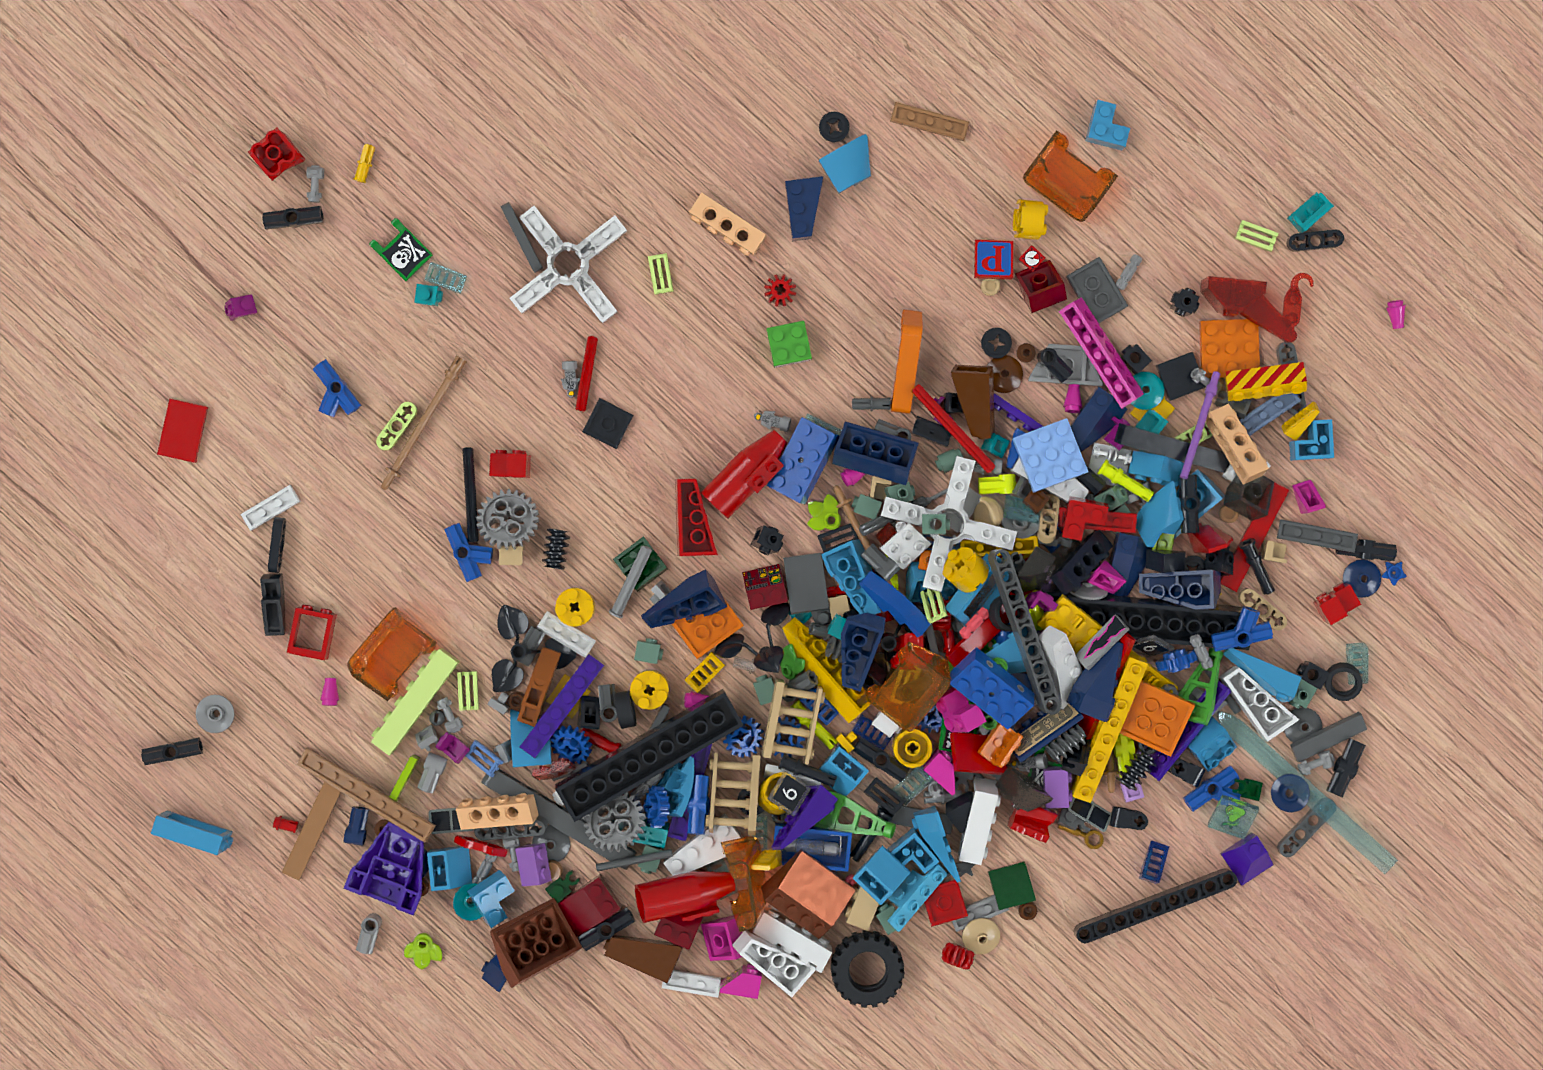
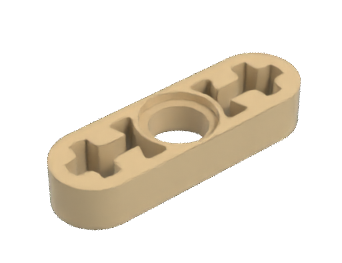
[1037,494,1060,544]
[1238,589,1287,630]

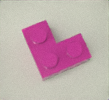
[934,687,987,732]

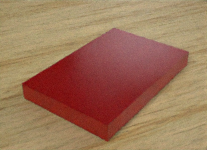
[157,398,208,463]
[950,732,1007,775]

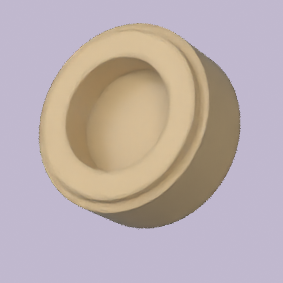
[980,279,1000,296]

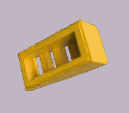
[1281,401,1320,441]
[684,652,725,693]
[751,850,782,870]

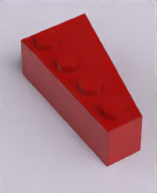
[675,479,718,556]

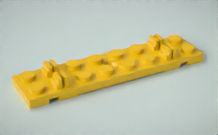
[1037,594,1178,693]

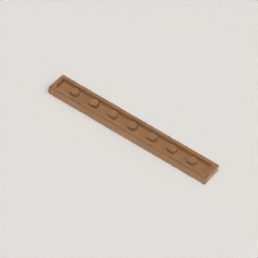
[297,748,436,843]

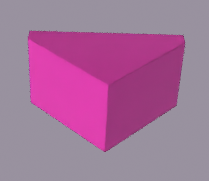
[1292,479,1326,514]
[1087,560,1126,594]

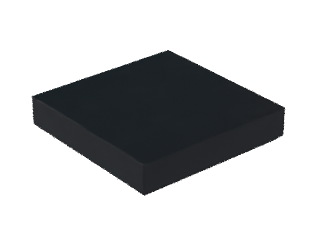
[1156,352,1206,401]
[582,398,634,449]

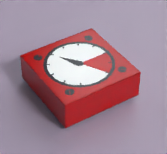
[1018,245,1046,272]

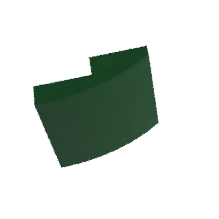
[613,536,668,592]
[988,861,1036,911]

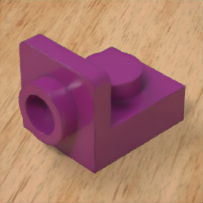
[1104,417,1130,451]

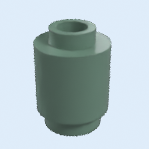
[935,448,963,473]

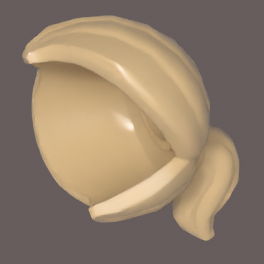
[973,497,1004,528]

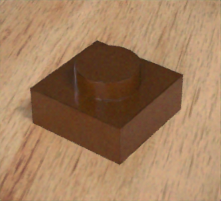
[1022,490,1050,514]

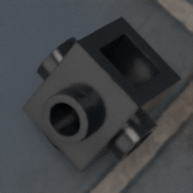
[1170,288,1200,317]
[750,525,784,555]
[1205,548,1234,576]

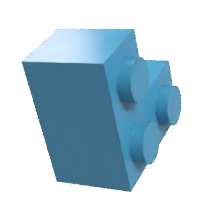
[1085,100,1130,151]
[1289,419,1334,461]
[1128,450,1184,486]
[887,827,939,874]
[467,870,515,928]

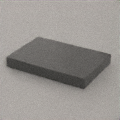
[1066,257,1128,323]
[783,553,829,615]

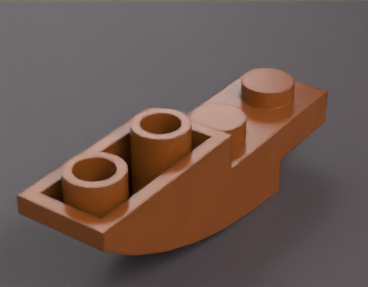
[517,647,561,727]

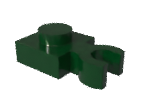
[1232,778,1263,801]
[545,870,580,903]

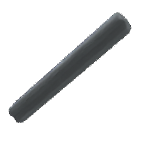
[859,496,928,536]

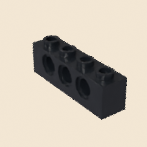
[1050,530,1113,595]

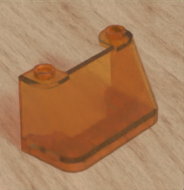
[1023,130,1118,222]
[347,607,437,702]
[866,642,951,732]
[721,836,767,932]

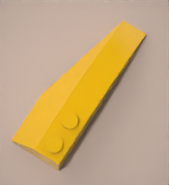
[782,617,881,723]

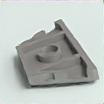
[1028,344,1103,386]

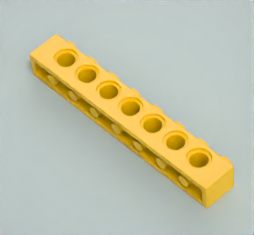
[1071,652,1148,803]

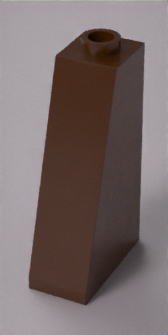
[951,364,995,440]
[603,935,683,983]

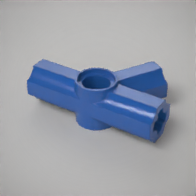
[313,359,362,417]
[444,523,493,582]
[1211,606,1273,652]
[1182,765,1241,812]
[687,775,710,835]

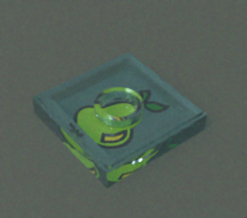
[1208,794,1259,839]

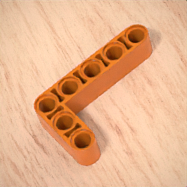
[891,309,923,414]

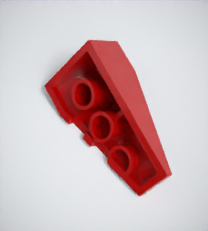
[1187,522,1233,553]

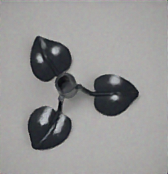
[714,602,790,673]
[843,602,931,686]
[491,605,577,692]

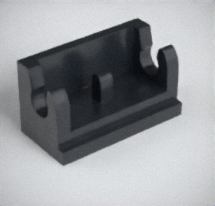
[911,416,951,448]
[1061,738,1092,776]

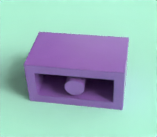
[1043,766,1072,809]
[515,843,552,886]

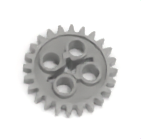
[476,489,539,550]
[584,792,647,853]

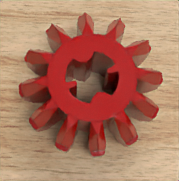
[764,274,796,307]
[931,599,951,631]
[941,942,975,970]

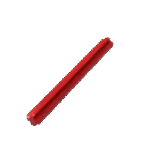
[912,384,995,473]

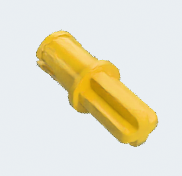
[353,144,375,183]

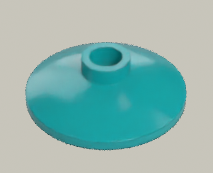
[1131,372,1164,410]
[453,883,482,921]

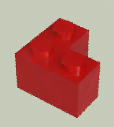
[489,450,531,478]
[1062,496,1109,541]
[1313,582,1362,625]

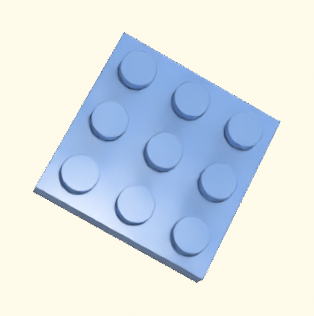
[1012,418,1088,493]

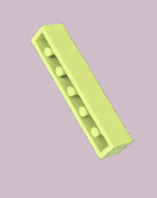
[371,648,460,756]

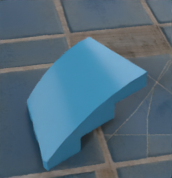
[819,134,871,194]
[1136,481,1183,547]
[510,709,552,767]
[657,756,694,817]

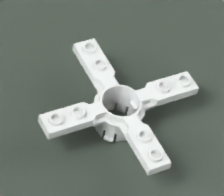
[510,206,627,323]
[881,456,1017,592]

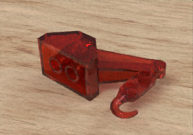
[1200,273,1314,343]

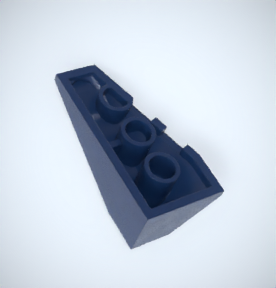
[1070,387,1128,452]
[1107,533,1152,597]
[841,613,886,692]

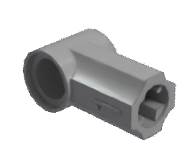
[417,752,448,794]
[356,913,382,954]

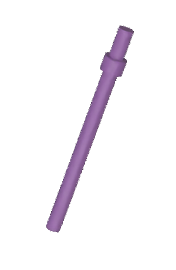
[1180,372,1220,479]

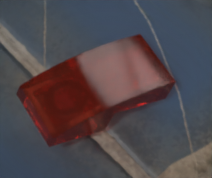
[532,758,575,780]

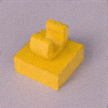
[835,731,857,753]

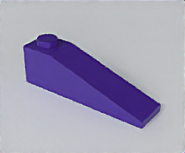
[771,785,838,850]

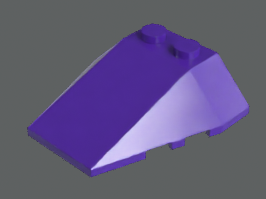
[343,822,424,916]

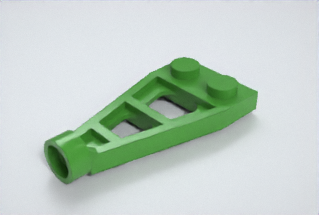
[1178,648,1223,726]
[815,789,896,839]

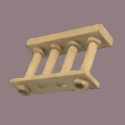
[762,678,825,765]
[705,753,760,835]

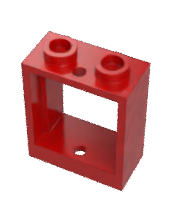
[287,604,337,661]

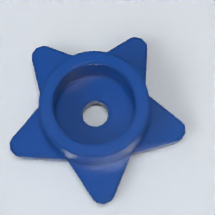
[1382,562,1407,586]

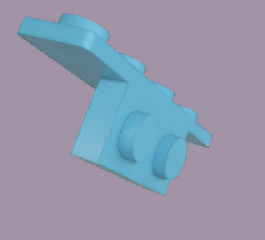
[888,863,947,932]

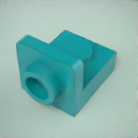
[414,284,443,307]

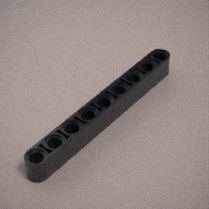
[1074,868,1237,944]

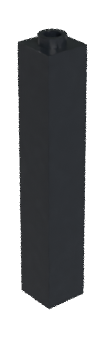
[1114,423,1230,473]

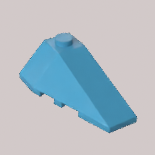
[986,627,1040,674]

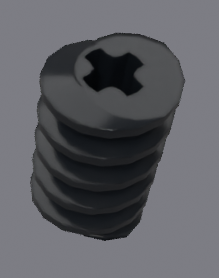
[542,528,570,570]
[1115,748,1157,791]

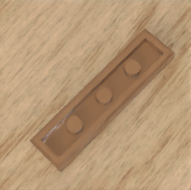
[890,102,969,141]

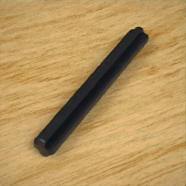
[462,447,479,542]

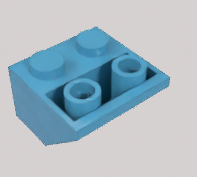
[1187,716,1237,772]
[818,744,869,796]
[853,845,911,905]
[427,846,472,891]

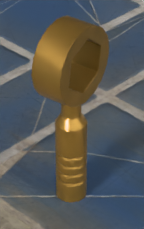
[1057,825,1104,849]

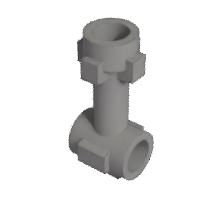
[306,165,324,203]
[1191,368,1223,395]
[437,697,464,733]
[1297,750,1335,776]
[503,837,520,872]

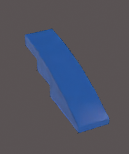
[859,571,930,637]

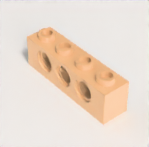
[689,192,766,256]
[1205,404,1269,485]
[456,793,539,830]

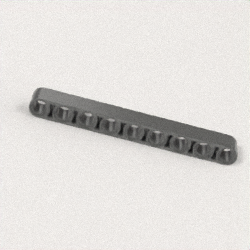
[988,549,1061,715]
[481,766,637,870]

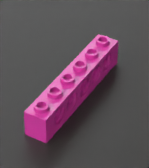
[1059,297,1144,409]

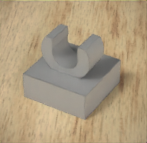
[650,580,672,605]
[487,692,509,715]
[415,725,439,751]
[493,739,512,764]

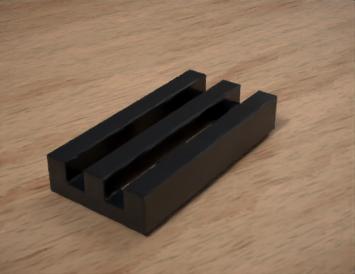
[817,523,859,553]
[864,777,906,817]

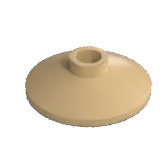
[962,918,1000,954]

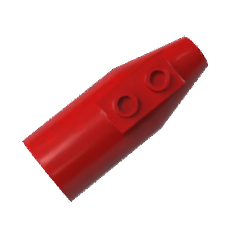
[701,430,788,519]
[635,871,736,923]

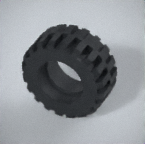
[831,930,905,1008]

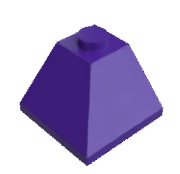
[1220,833,1274,886]

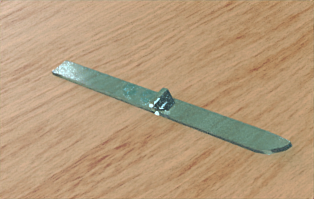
[1217,711,1398,874]

